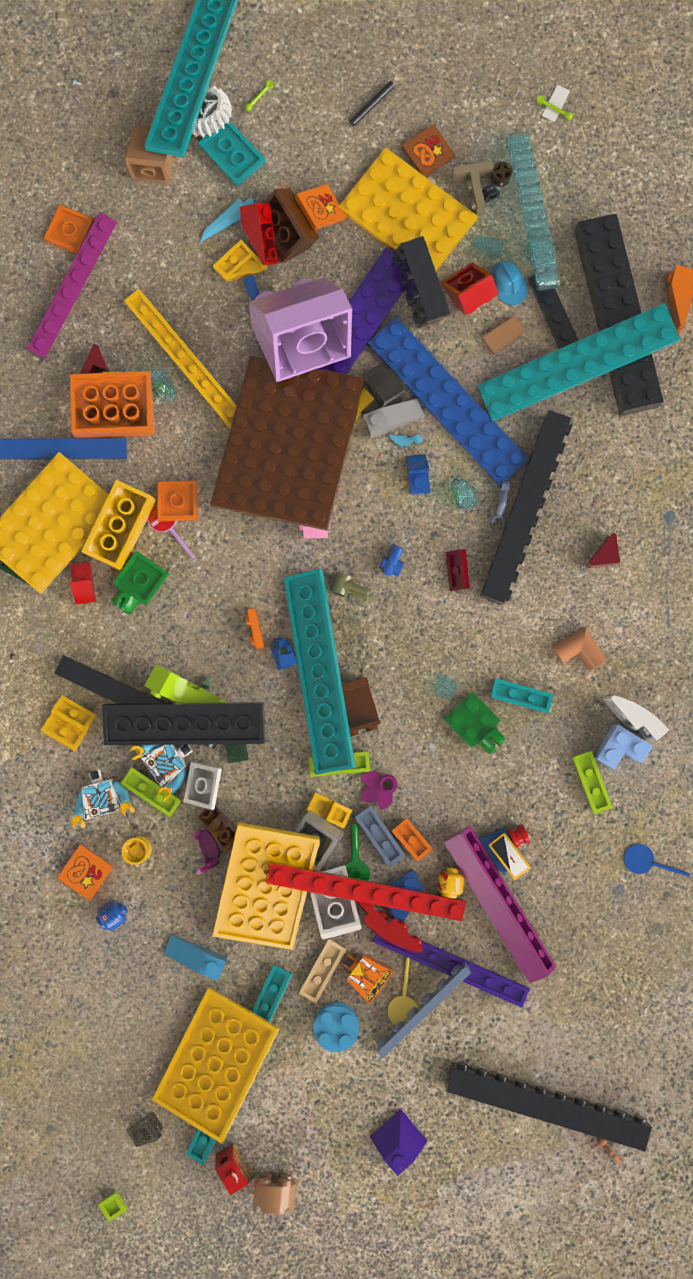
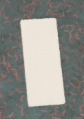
[542,85,570,122]

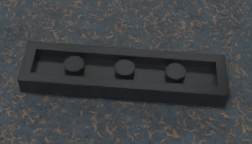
[528,270,578,349]

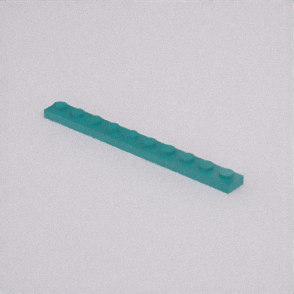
[186,964,293,1165]

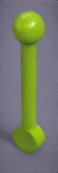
[244,80,274,112]
[536,95,573,120]

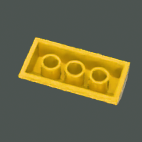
[81,480,156,571]

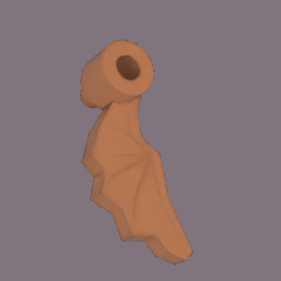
[595,1138,622,1164]

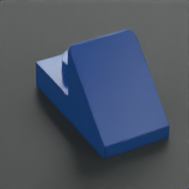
[406,454,431,496]

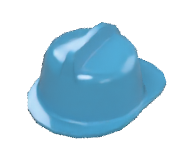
[490,261,528,306]

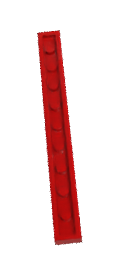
[265,861,466,921]

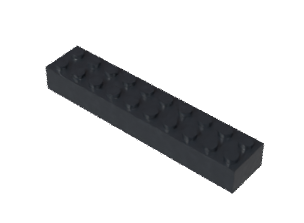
[574,213,664,416]

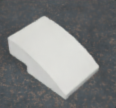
[603,696,669,741]

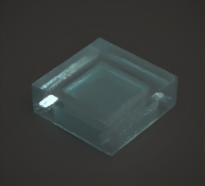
[432,674,460,701]

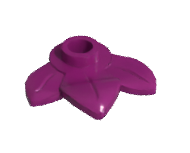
[361,771,397,810]

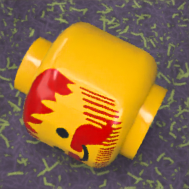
[437,867,465,898]

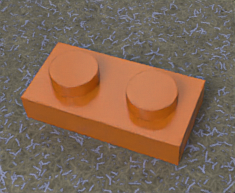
[245,608,265,650]
[391,817,433,862]

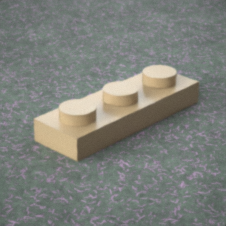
[299,938,346,1003]

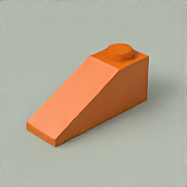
[666,265,693,333]

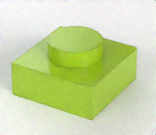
[98,1190,128,1222]

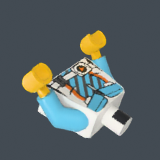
[128,745,193,802]
[71,770,135,829]

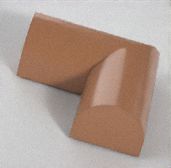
[551,627,607,671]

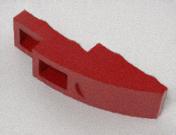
[355,901,423,953]

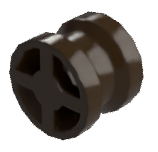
[491,162,512,187]

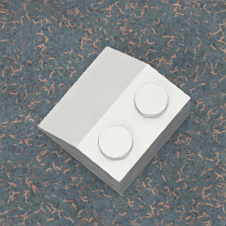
[184,762,222,810]

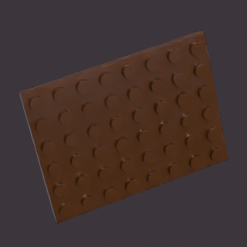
[210,356,365,531]

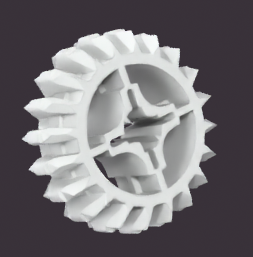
[192,86,232,138]

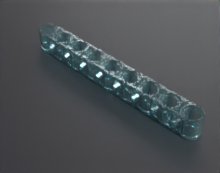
[508,132,560,290]

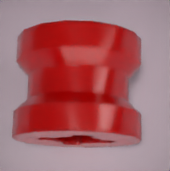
[507,824,530,848]

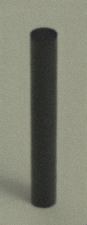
[349,81,395,127]

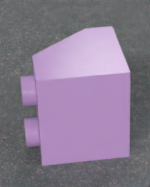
[249,277,352,382]

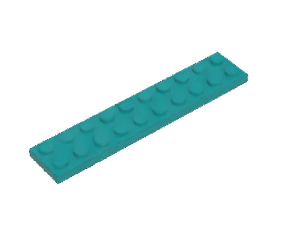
[144,0,238,158]
[477,303,680,422]
[284,569,356,775]

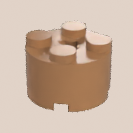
[253,1173,296,1214]

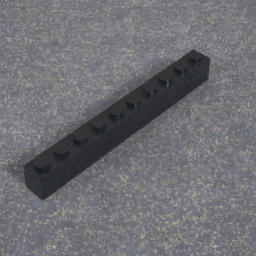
[480,410,572,605]
[445,1061,652,1152]

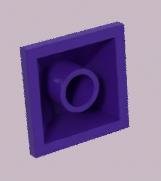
[370,1109,428,1176]

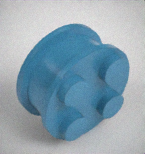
[314,1002,359,1052]

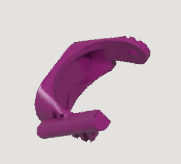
[192,830,220,875]

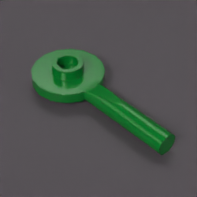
[345,823,370,881]

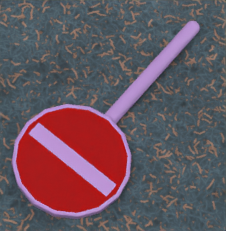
[148,505,195,559]

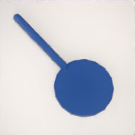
[624,844,690,877]

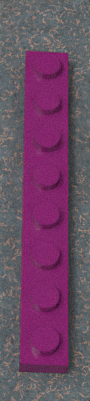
[26,212,117,359]

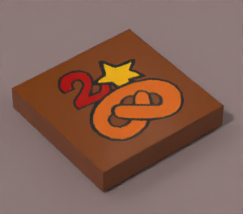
[402,124,456,177]

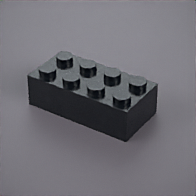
[392,236,450,329]

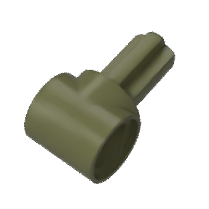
[329,572,370,600]

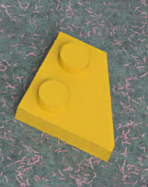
[213,240,267,282]

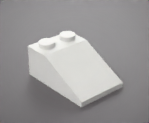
[310,866,362,940]

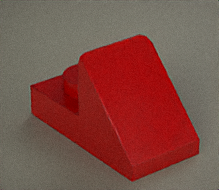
[69,562,96,605]

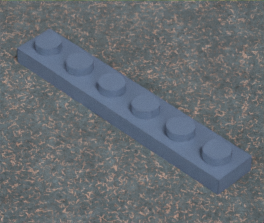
[377,962,471,1059]

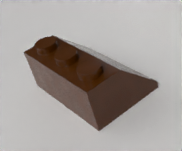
[263,188,320,263]

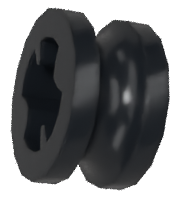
[482,183,500,202]

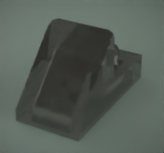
[126,1112,163,1147]

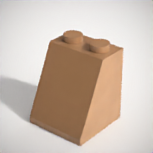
[125,125,174,183]

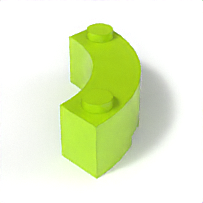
[144,664,227,703]

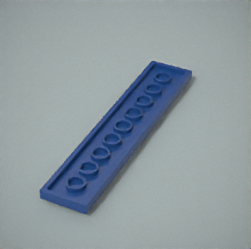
[367,317,529,487]

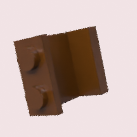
[342,677,381,737]

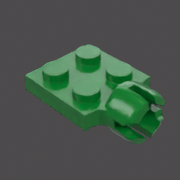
[111,551,170,614]
[444,692,505,754]

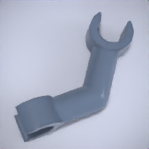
[492,481,511,526]

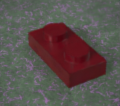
[446,549,470,592]

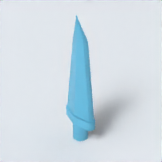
[200,197,255,242]

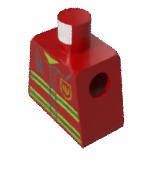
[215,1143,253,1195]

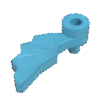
[390,435,423,447]

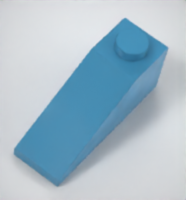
[164,934,228,981]

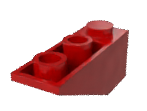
[240,203,278,265]

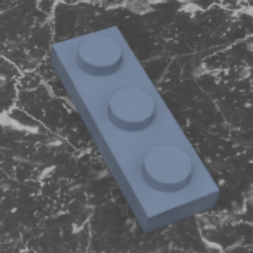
[355,805,406,867]

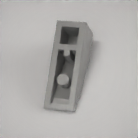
[363,399,425,439]

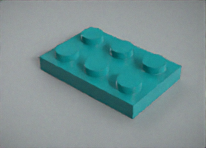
[198,120,266,188]

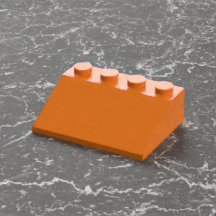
[70,371,155,438]

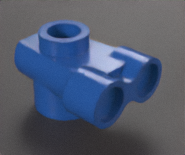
[380,544,404,577]

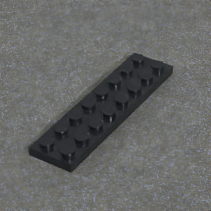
[102,702,265,745]

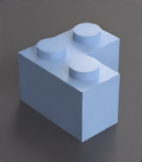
[594,724,653,770]

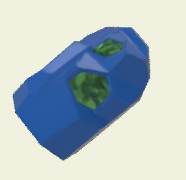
[271,637,297,671]

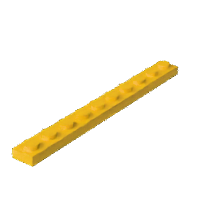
[124,289,237,429]

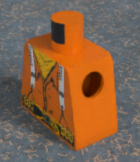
[342,953,393,1004]

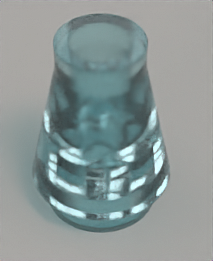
[473,235,503,258]

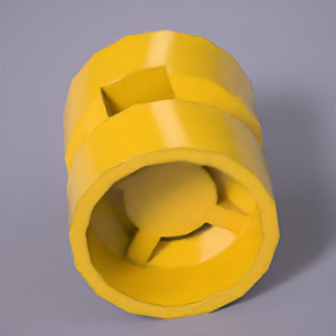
[122,836,152,865]

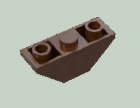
[198,805,237,852]

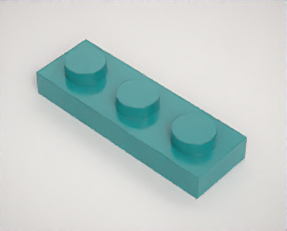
[490,678,554,714]

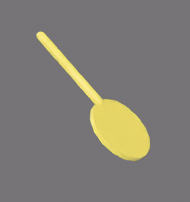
[388,957,417,1024]

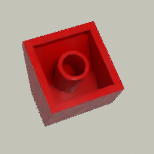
[441,262,499,315]

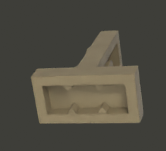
[452,160,493,217]

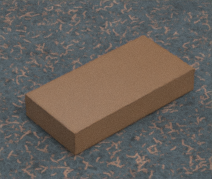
[482,316,526,355]

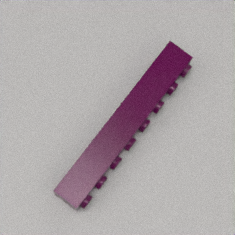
[444,826,556,983]

